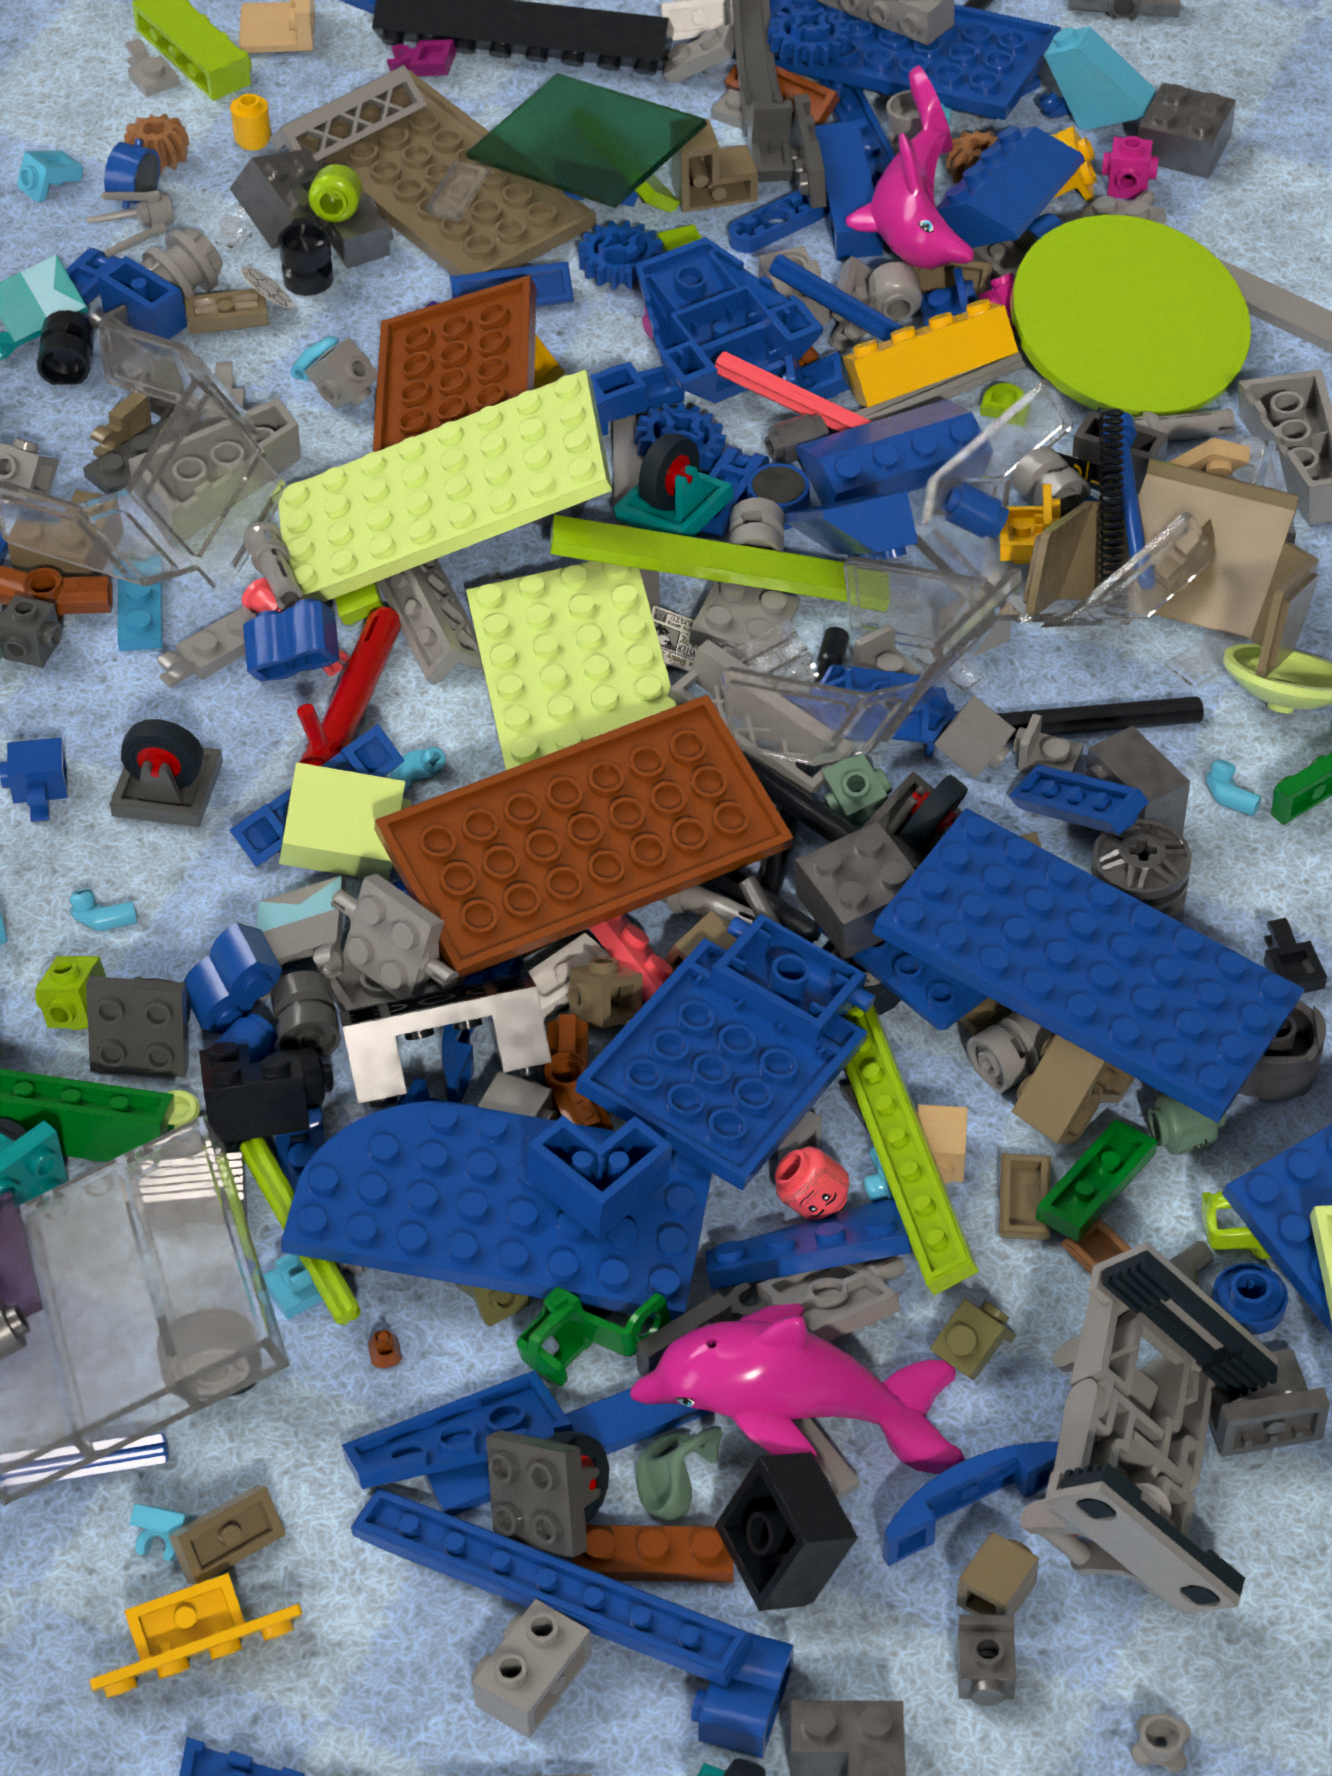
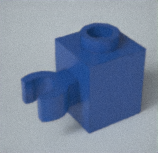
[0,737,68,822]

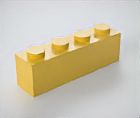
[842,299,1018,408]

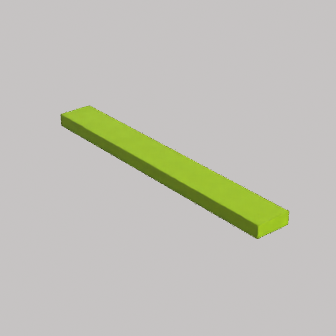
[550,515,894,609]
[844,1004,980,1296]

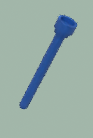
[1103,412,1150,585]

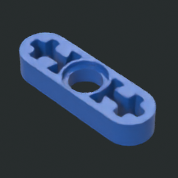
[729,190,825,253]

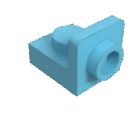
[17,150,84,202]

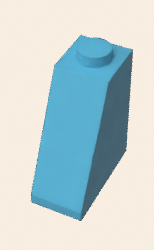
[1044,26,1157,130]

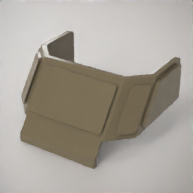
[1023,459,1319,678]

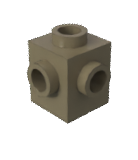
[568,957,643,1029]

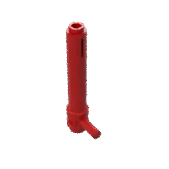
[297,607,401,766]

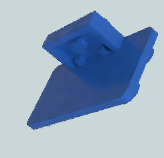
[814,919,988,1030]

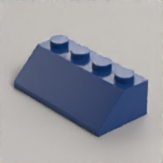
[936,126,1085,248]
[795,399,989,505]
[784,491,918,561]

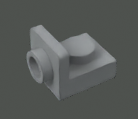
[854,624,921,700]
[1013,714,1084,774]

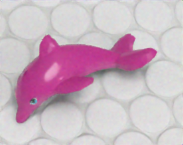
[846,65,974,270]
[630,1303,965,1474]

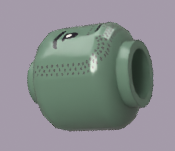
[1148,1093,1225,1155]

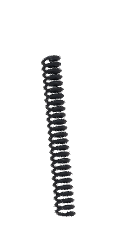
[1098,409,1125,613]

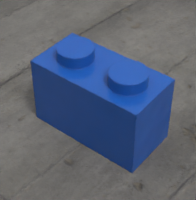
[97,256,187,347]

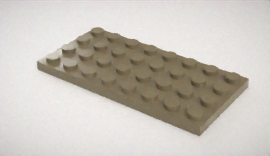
[298,70,596,276]

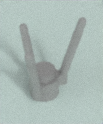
[86,190,174,258]

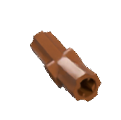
[0,565,113,619]
[544,1014,614,1131]

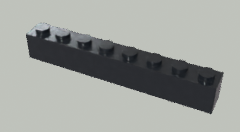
[372,0,674,75]

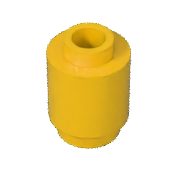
[230,93,272,150]

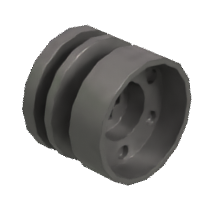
[1091,818,1192,922]

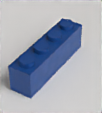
[815,120,884,260]

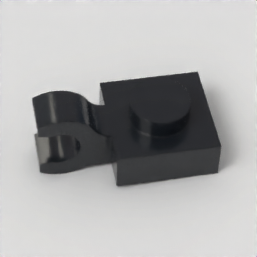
[1263,918,1327,993]

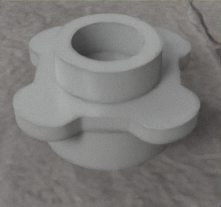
[1131,1714,1191,1772]

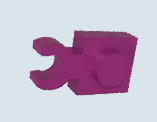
[387,39,457,77]

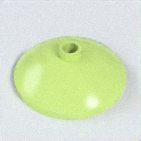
[1223,644,1332,713]

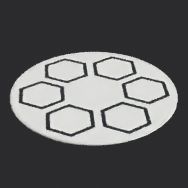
[241,267,295,308]

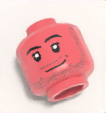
[775,1147,849,1220]

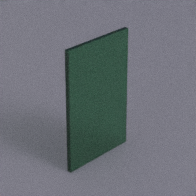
[466,73,707,208]

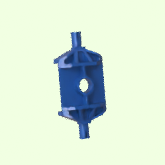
[784,664,959,757]

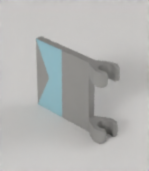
[256,875,346,1000]

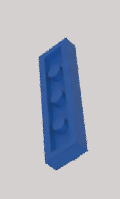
[1009,764,1149,835]

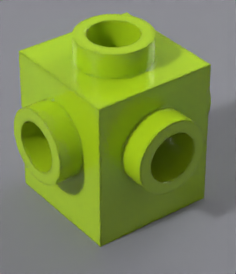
[35,956,106,1030]

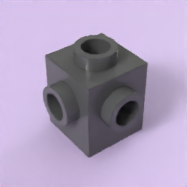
[0,595,62,668]

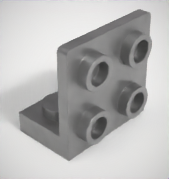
[1209,1348,1330,1457]

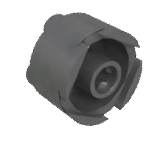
[1239,999,1326,1101]

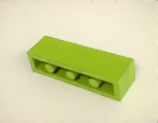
[132,0,252,101]

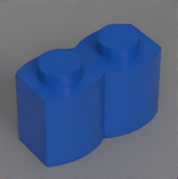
[243,599,340,681]
[183,922,282,1034]
[691,1633,794,1758]

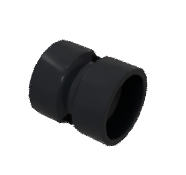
[278,222,334,296]
[36,310,95,385]

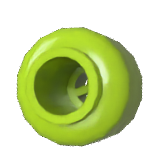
[308,164,363,223]

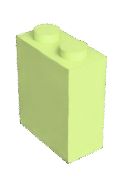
[279,762,411,881]

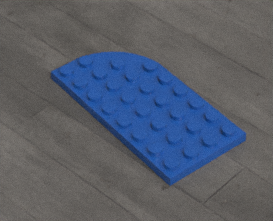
[281,1101,712,1321]

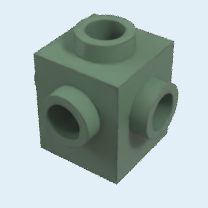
[821,750,892,828]

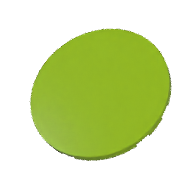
[1010,215,1251,417]

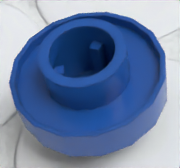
[1211,1263,1289,1335]

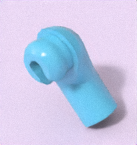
[388,747,446,795]
[1206,759,1262,817]
[69,889,137,931]

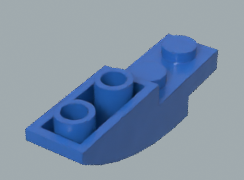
[590,361,685,436]

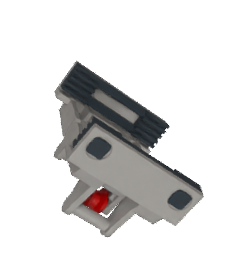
[1020,1242,1278,1615]

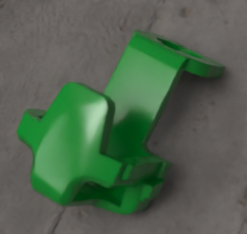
[516,1287,671,1386]

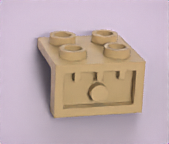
[239,0,315,53]

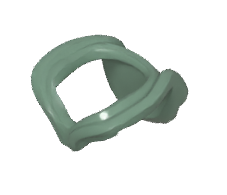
[636,1426,723,1521]

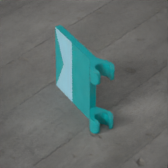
[0,255,89,360]

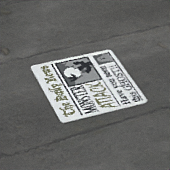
[651,605,700,672]

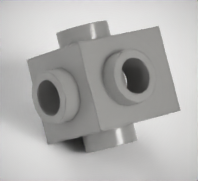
[304,337,378,409]
[0,438,59,501]

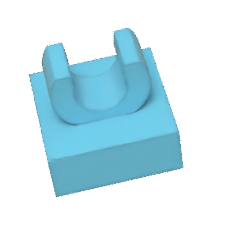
[260,1254,323,1320]
[129,1504,199,1561]

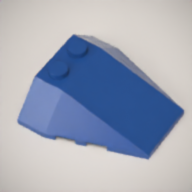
[635,237,823,403]

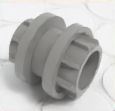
[140,228,223,308]

